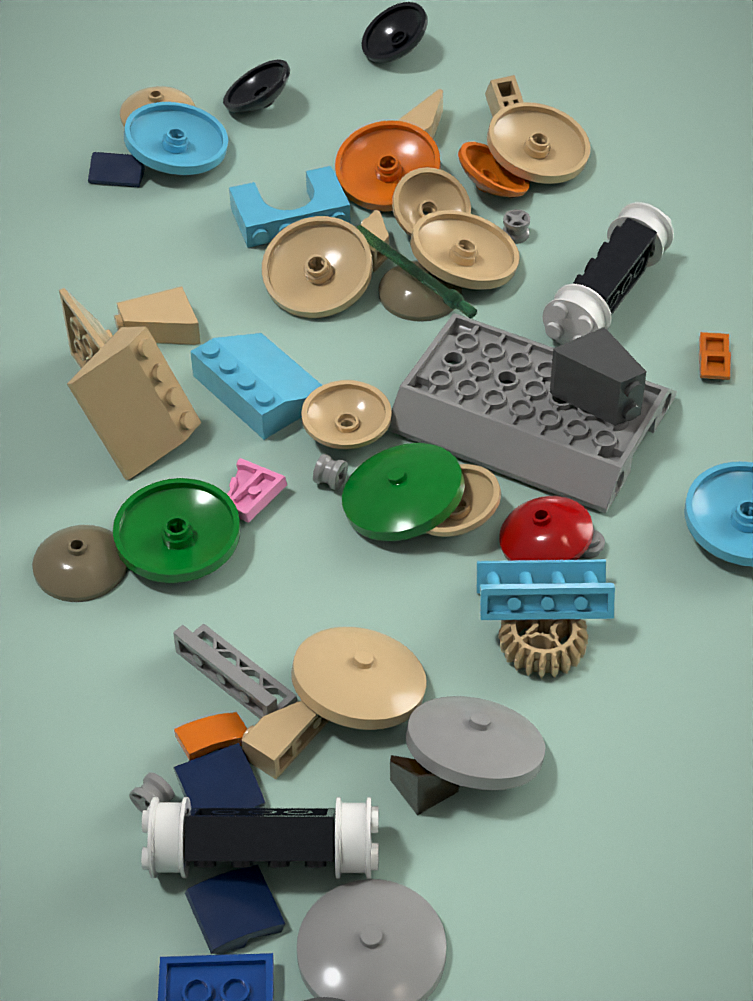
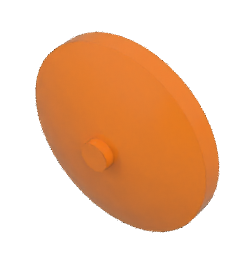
[335,120,441,211]

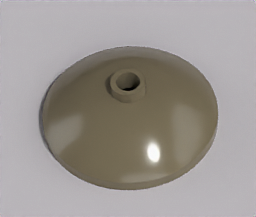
[378,260,462,321]
[32,525,128,602]

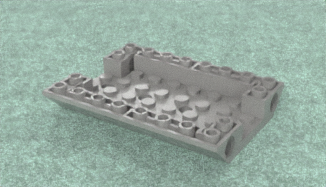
[387,313,677,513]

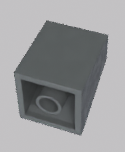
[550,327,647,426]

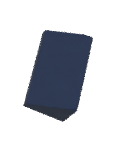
[88,152,145,187]

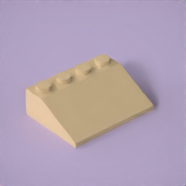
[59,288,113,369]
[67,326,202,480]

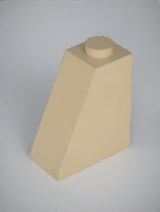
[114,286,201,345]

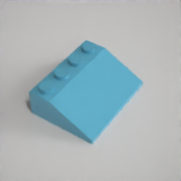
[190,333,322,440]

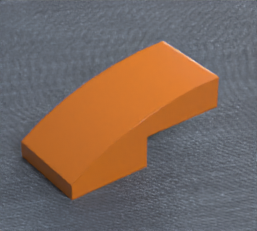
[699,332,731,380]
[174,712,247,761]

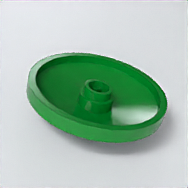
[342,443,465,541]
[113,478,241,583]

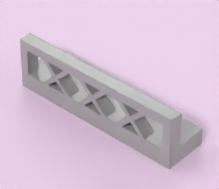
[173,624,297,719]

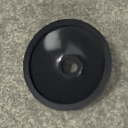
[361,2,428,63]
[223,59,290,113]

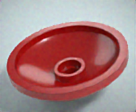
[499,496,594,561]

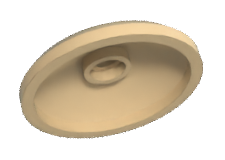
[120,86,195,127]
[392,167,471,237]
[301,380,392,449]
[426,464,501,537]

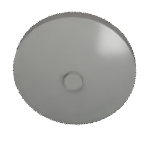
[406,696,545,790]
[297,879,446,1001]

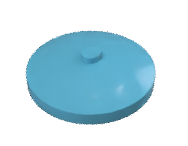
[124,102,228,175]
[684,461,753,567]

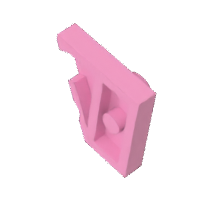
[227,458,287,523]

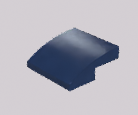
[173,743,266,809]
[185,864,286,954]

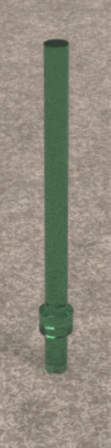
[356,225,477,319]

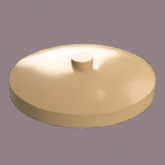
[487,102,590,184]
[410,210,519,289]
[262,216,373,318]
[291,627,427,730]

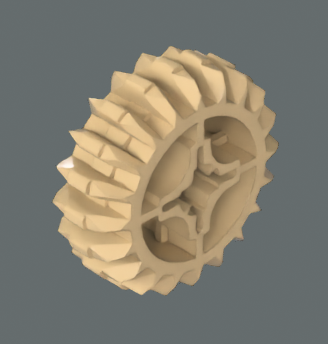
[498,619,588,679]

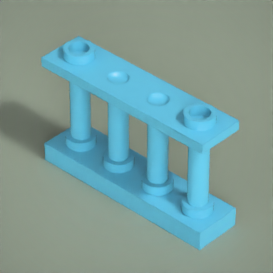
[476,559,615,620]

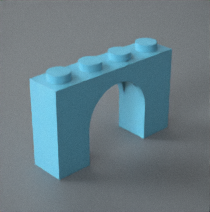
[229,166,351,248]

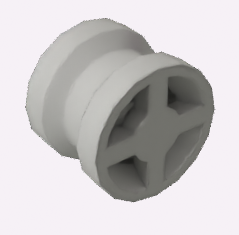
[503,209,530,244]
[313,454,348,490]
[129,773,175,812]

